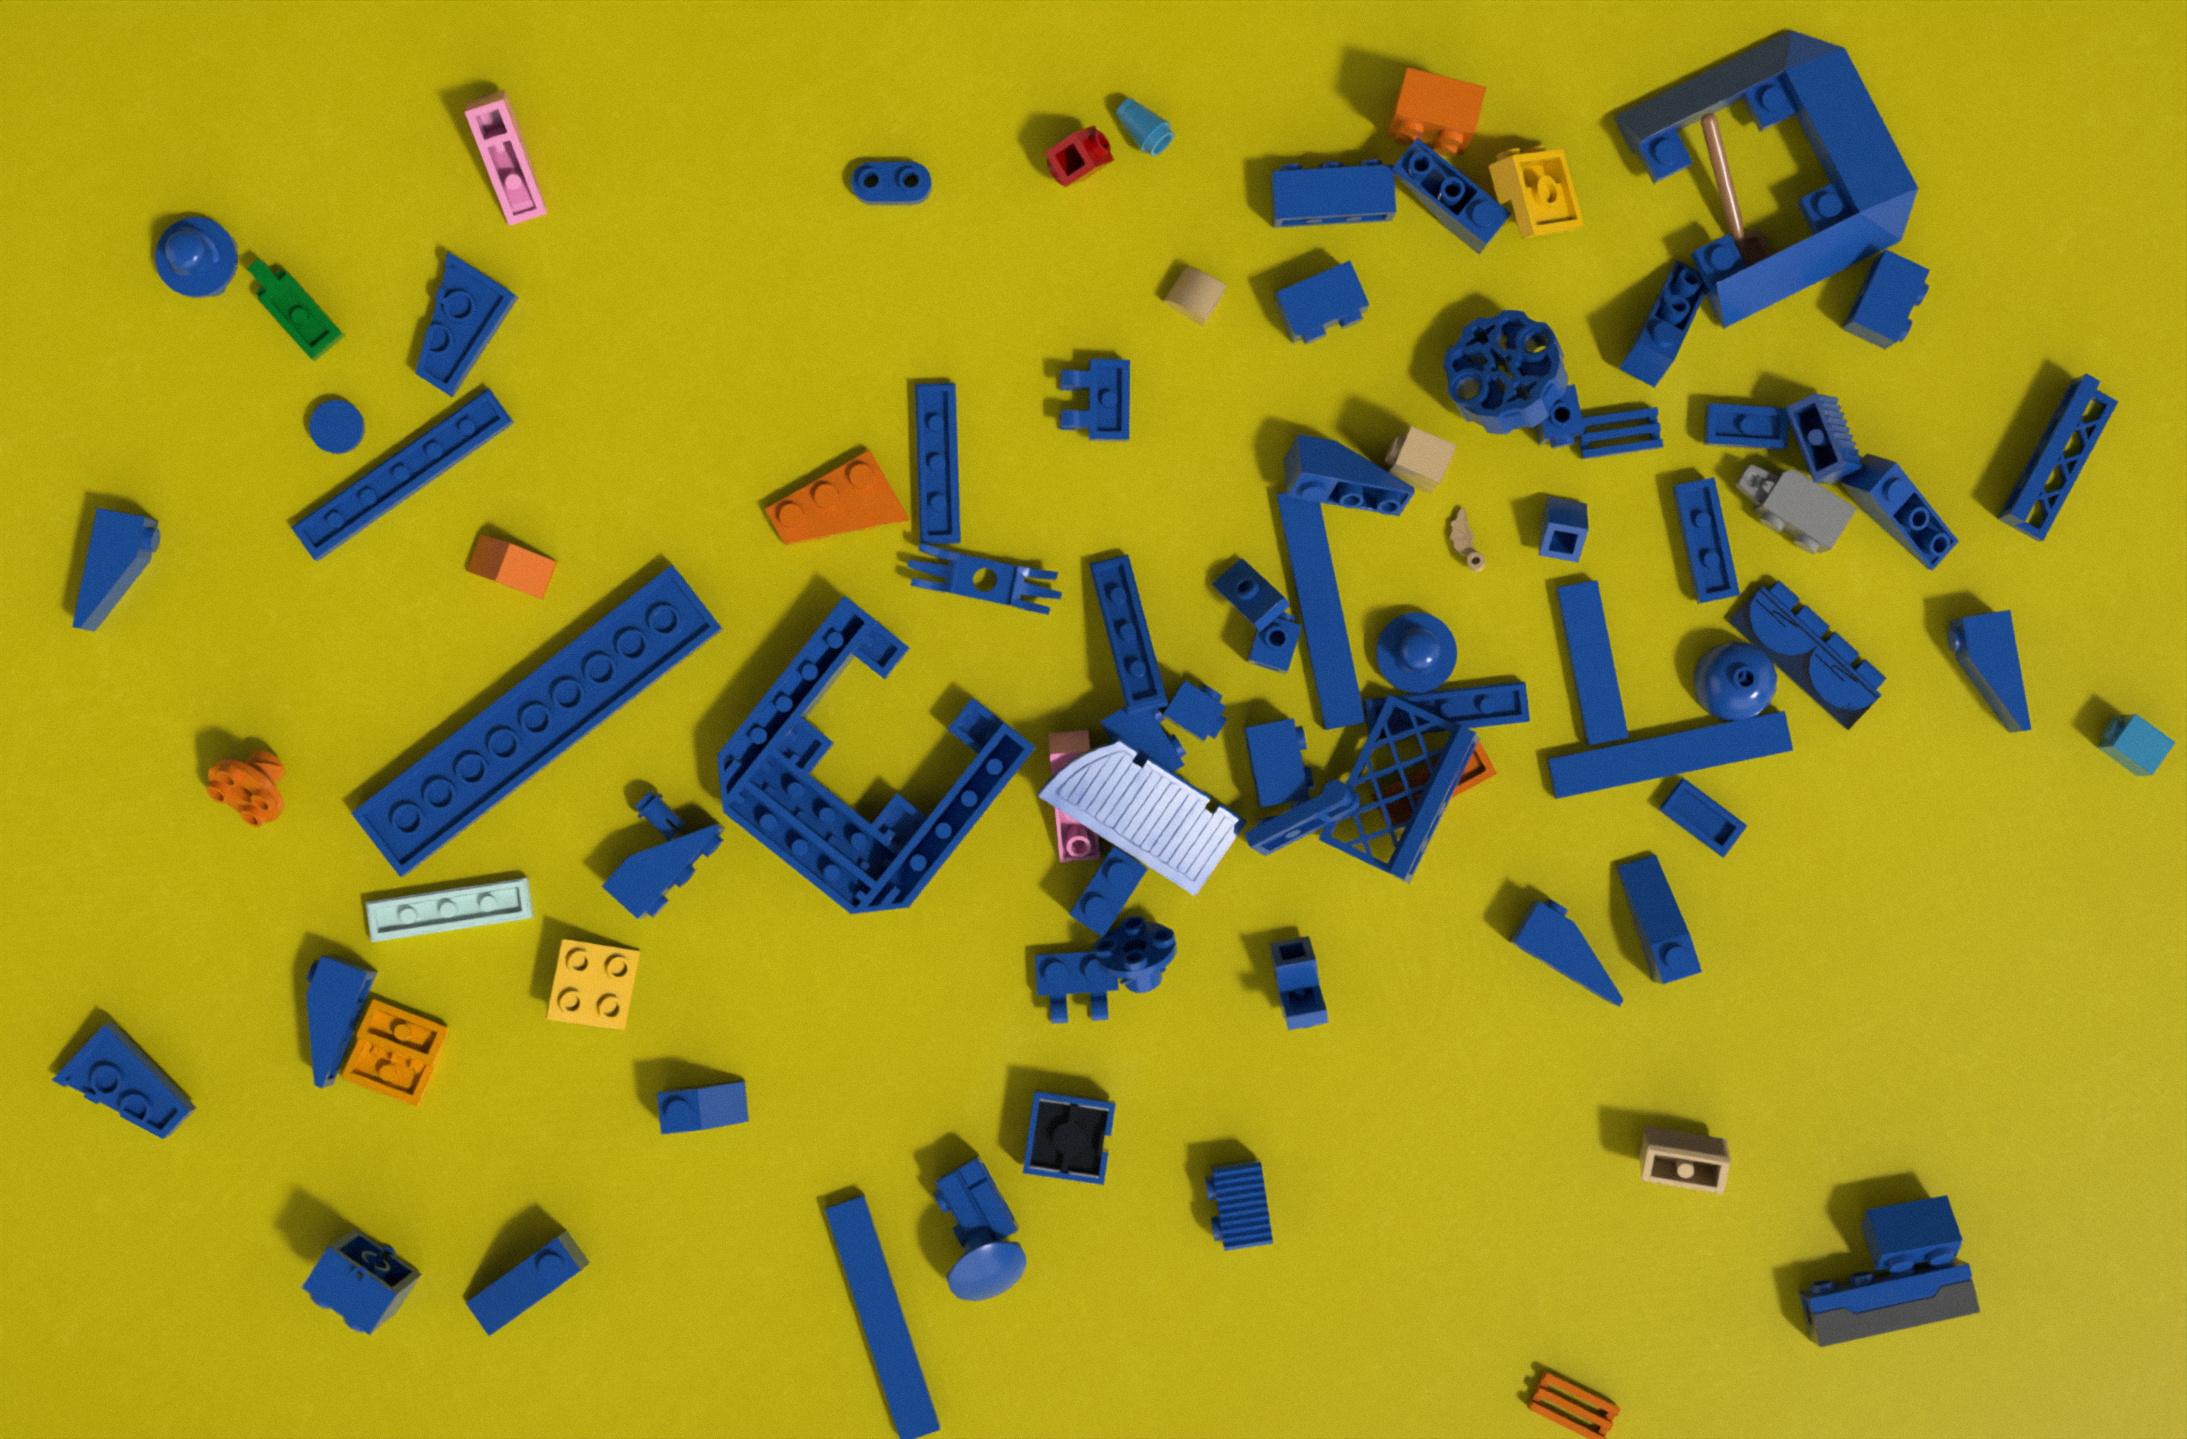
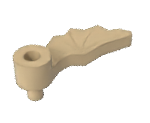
[1449,508,1485,572]

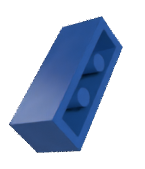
[1270,159,1396,228]

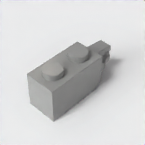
[1735,464,1856,554]

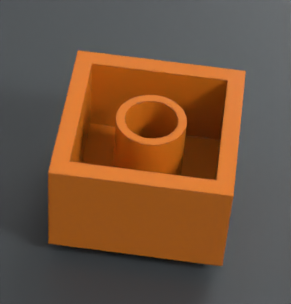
[1386,67,1486,157]

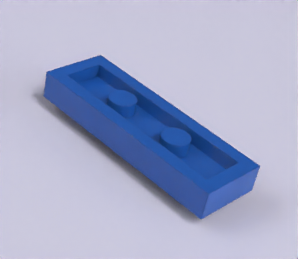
[1672,477,1740,604]

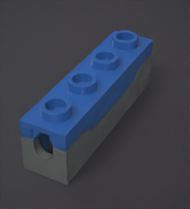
[1799,1258,1980,1347]

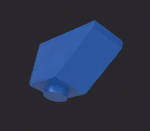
[657,1081,749,1134]

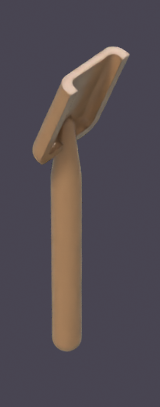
[1701,113,1771,268]

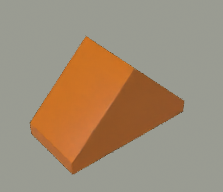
[467,534,557,599]

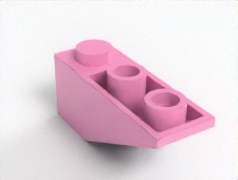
[1048,730,1100,863]

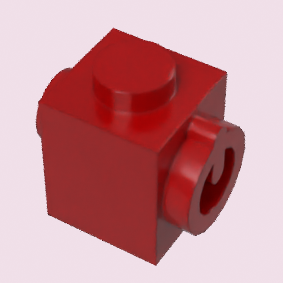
[1045,125,1115,187]

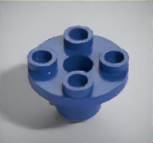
[155,217,238,298]
[1376,612,1457,693]
[1094,916,1177,993]

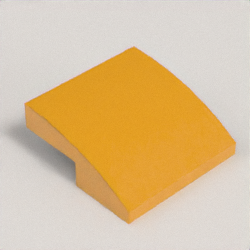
[341,999,449,1109]

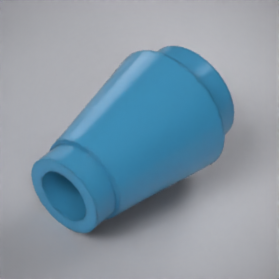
[1116,98,1174,157]

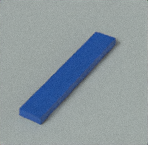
[291,388,515,561]
[1276,492,1366,730]
[1546,711,1793,799]
[825,1194,941,1439]

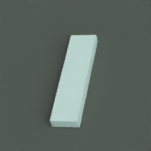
[366,878,534,942]

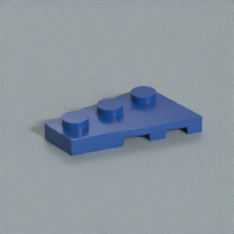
[415,252,518,398]
[52,1022,196,1139]

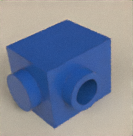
[1534,384,1585,449]
[1247,612,1302,674]
[1163,680,1227,742]

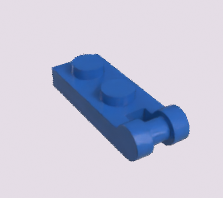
[1245,780,1360,856]

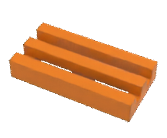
[1527,1370,1620,1439]

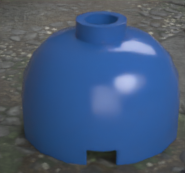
[1693,641,1777,721]

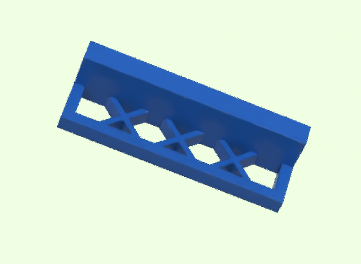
[1997,373,2118,542]

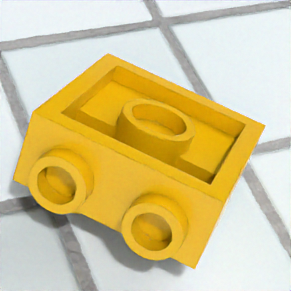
[1488,145,1584,239]

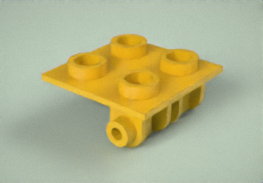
[546,938,640,1031]

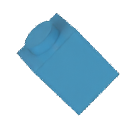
[2098,714,2176,776]

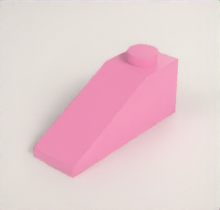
[464,90,547,226]

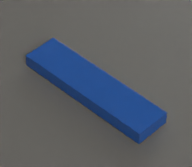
[915,383,961,545]
[1089,554,1168,715]
[1556,580,1629,746]
[1364,682,1530,739]

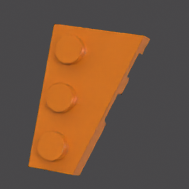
[765,450,910,546]

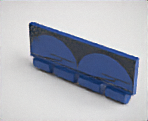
[1728,580,1886,730]

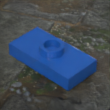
[1212,558,1290,632]

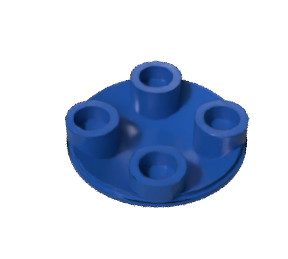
[946,1238,1026,1301]

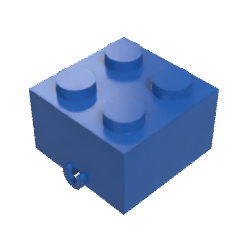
[301,1228,422,1335]

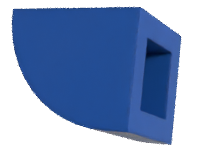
[1539,496,1588,562]

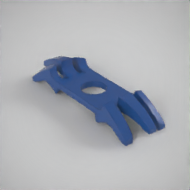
[908,543,1062,615]

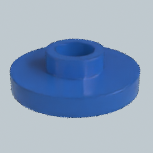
[309,400,365,454]

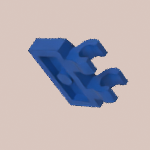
[1060,359,1130,442]
[1035,951,1119,1024]

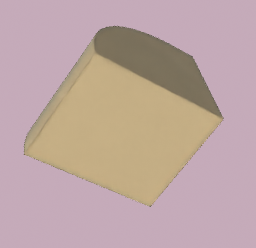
[1163,267,1226,327]

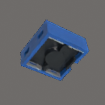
[1023,1089,1116,1185]

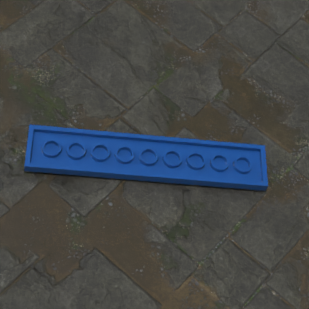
[351,565,723,877]

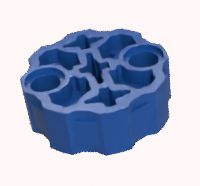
[1443,310,1569,435]

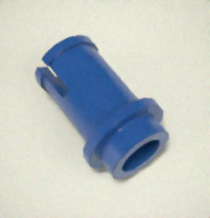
[634,790,687,841]

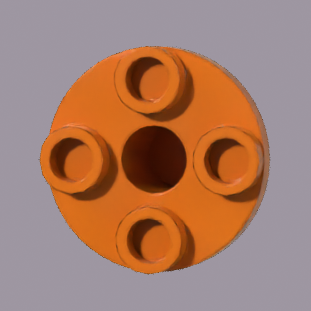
[206,750,285,827]

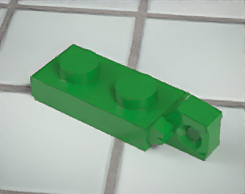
[247,258,345,361]

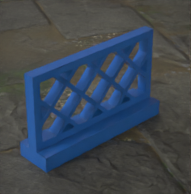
[1319,694,1480,884]

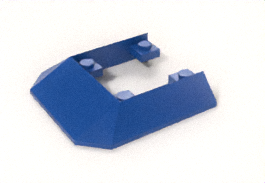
[1614,30,1918,329]
[717,596,1036,914]

